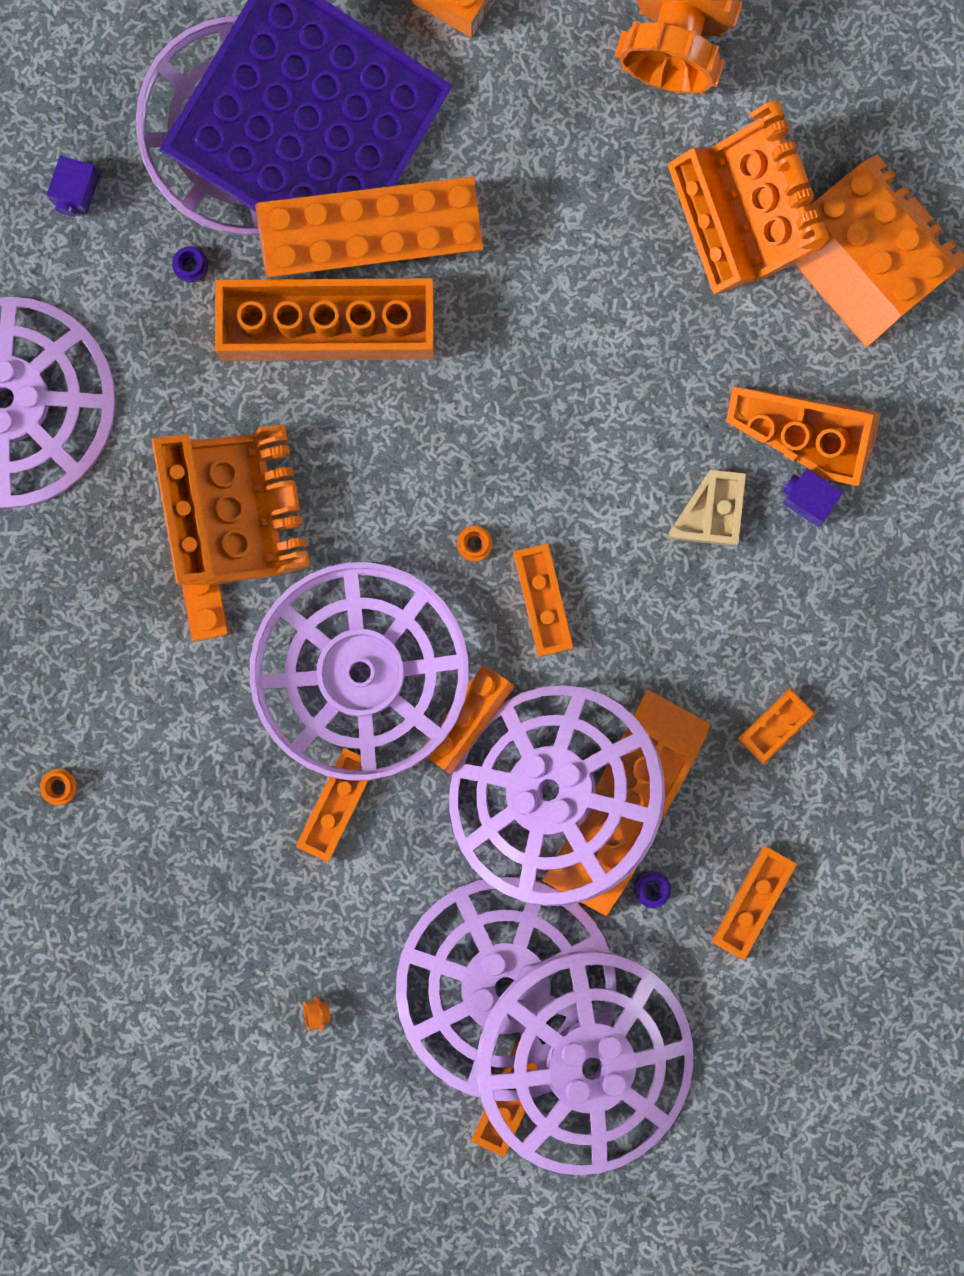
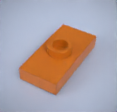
[737,688,816,765]

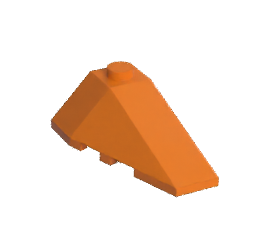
[726,386,881,486]

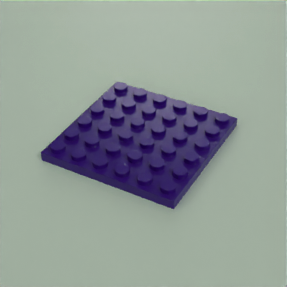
[159,0,453,212]

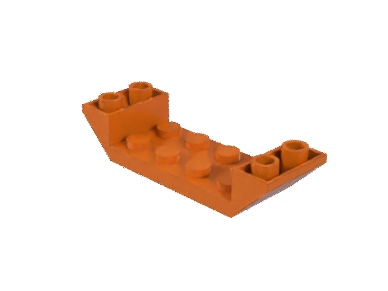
[542,689,711,916]

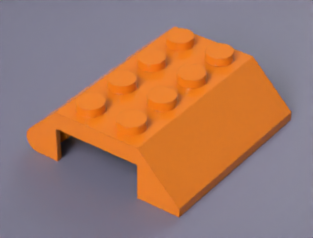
[667,100,829,295]
[794,154,964,348]
[151,425,310,586]

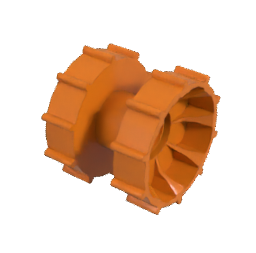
[614,0,743,95]

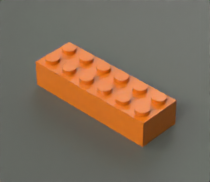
[255,176,483,278]
[215,278,434,361]

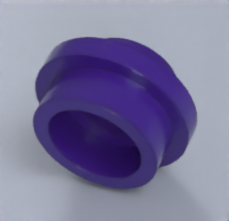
[172,246,208,283]
[634,871,671,908]

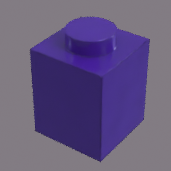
[47,155,100,217]
[782,469,843,527]

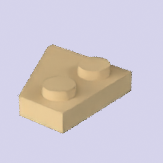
[668,470,746,547]

